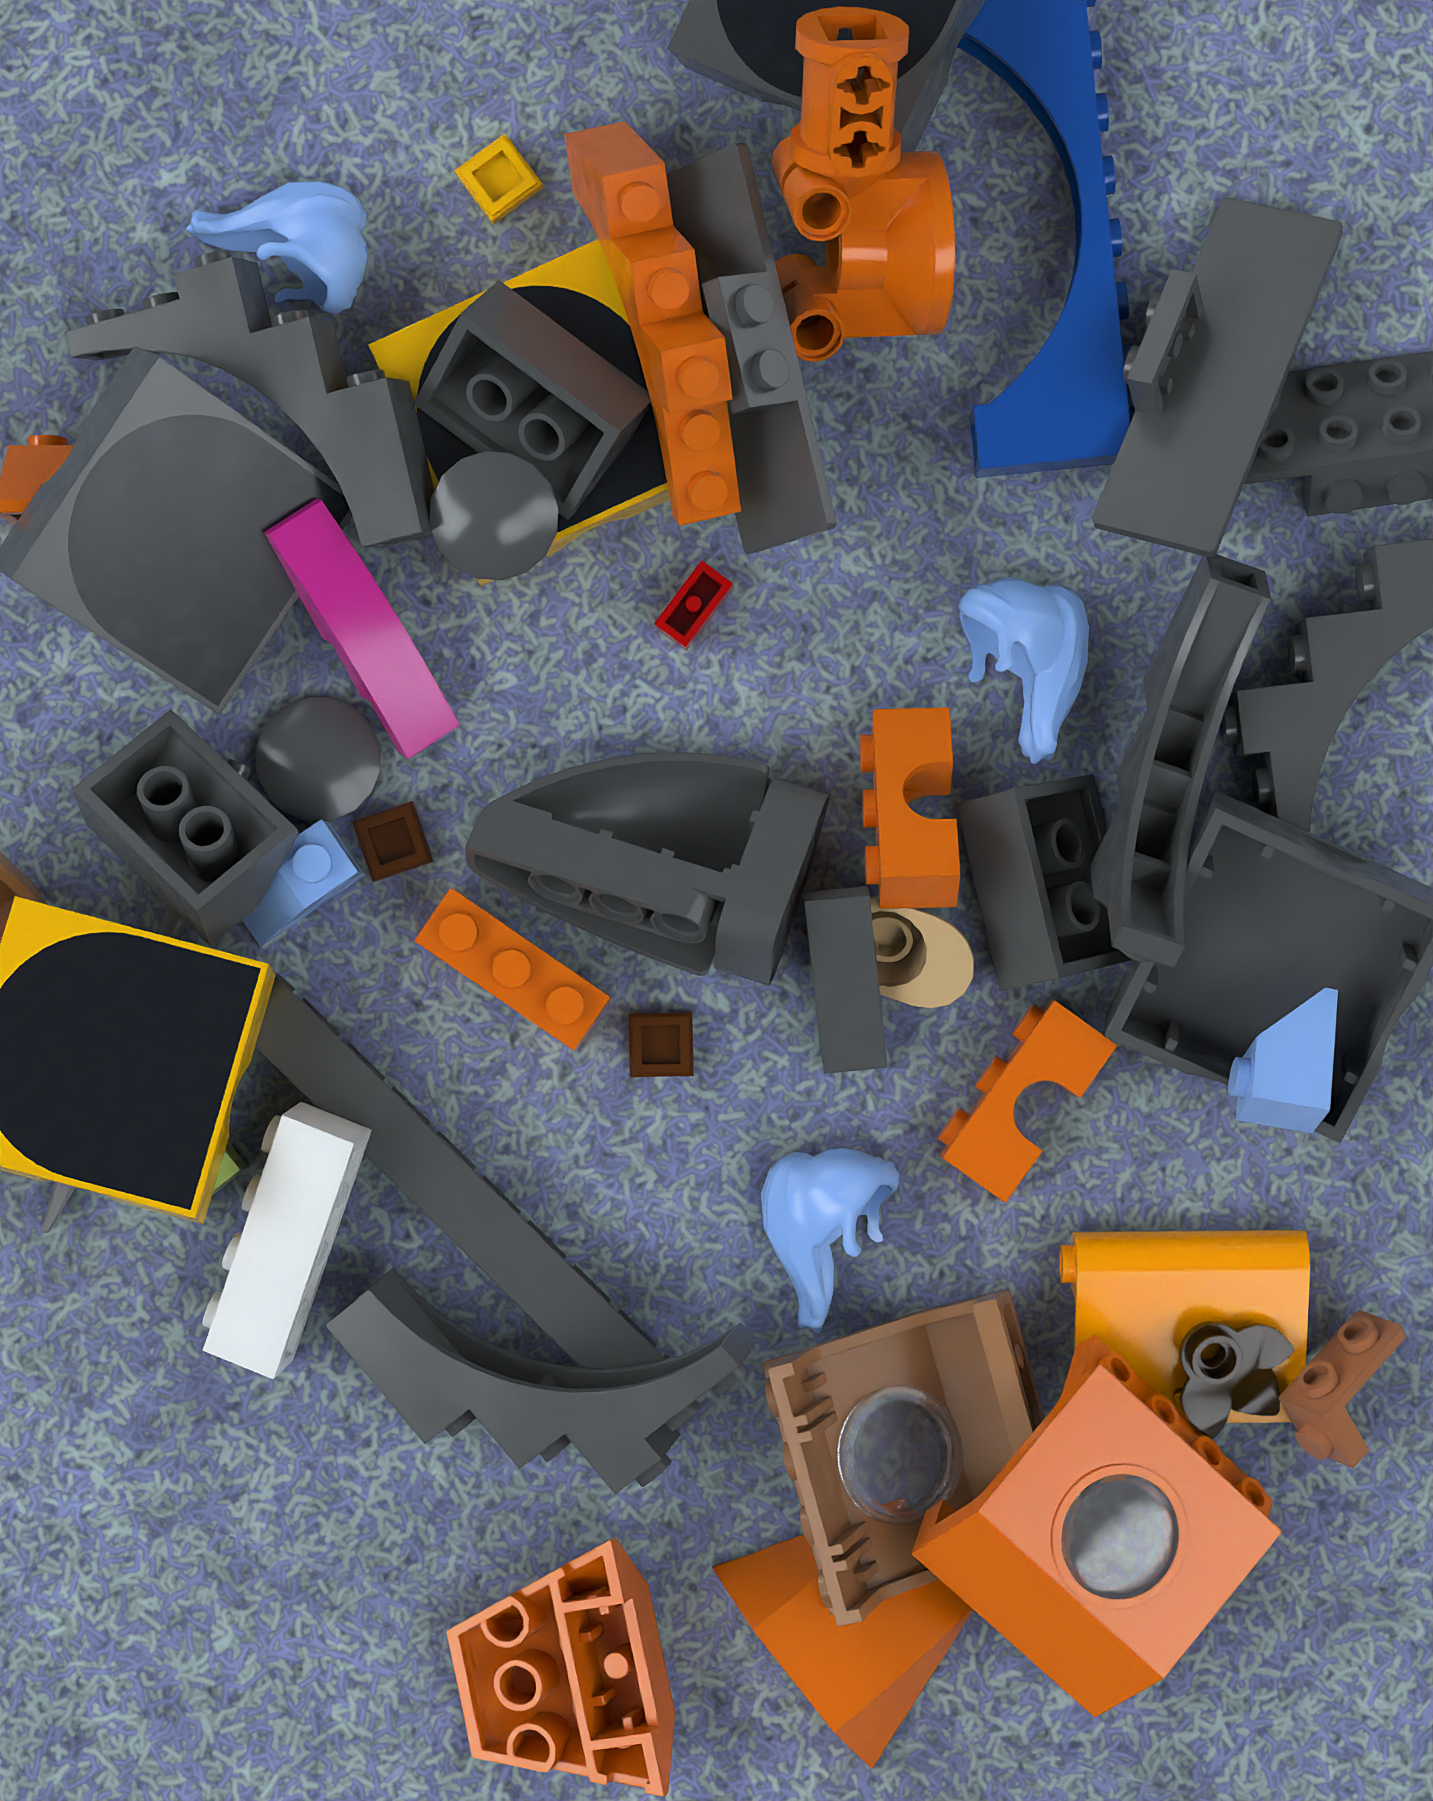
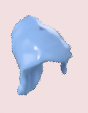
[186,181,368,315]
[958,577,1089,764]
[761,1147,899,1334]

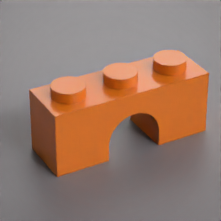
[859,707,960,909]
[414,888,613,1051]
[937,1000,1118,1203]

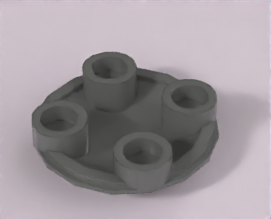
[429,450,559,581]
[256,697,381,822]

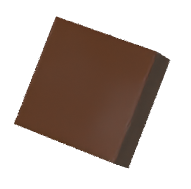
[352,801,434,882]
[629,1012,694,1077]

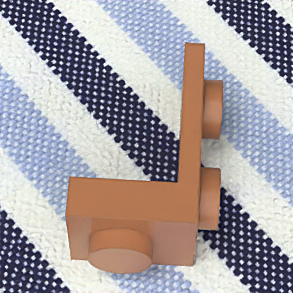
[1278,1311,1406,1468]

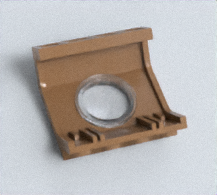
[761,1289,1078,1627]

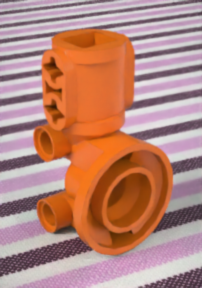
[771,6,955,362]

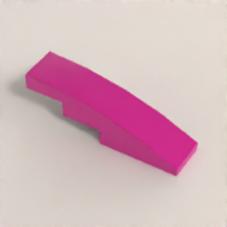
[264,498,460,760]

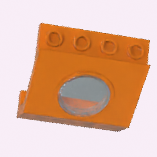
[911,1335,1282,1718]

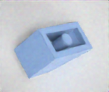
[242,819,366,947]
[1228,988,1338,1133]

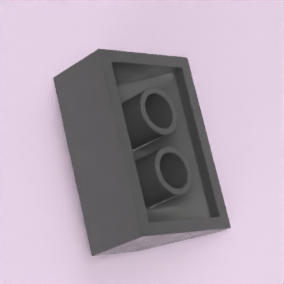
[413,280,651,520]
[72,709,299,946]
[956,774,1132,991]

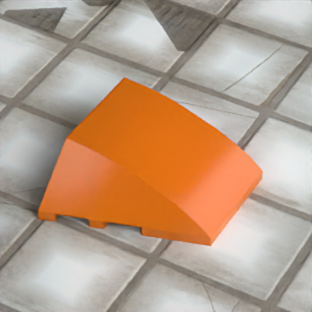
[712,1497,974,1769]
[446,1537,675,1797]

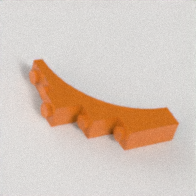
[564,121,741,526]

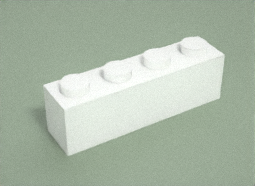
[202,1102,372,1379]

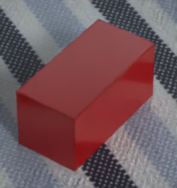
[654,560,733,651]

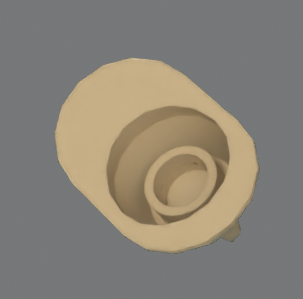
[870,895,974,1008]

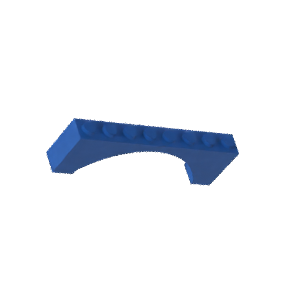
[957,0,1135,478]

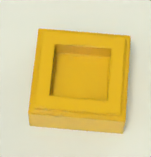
[454,133,543,225]

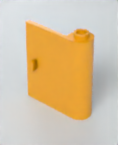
[1059,1230,1310,1423]

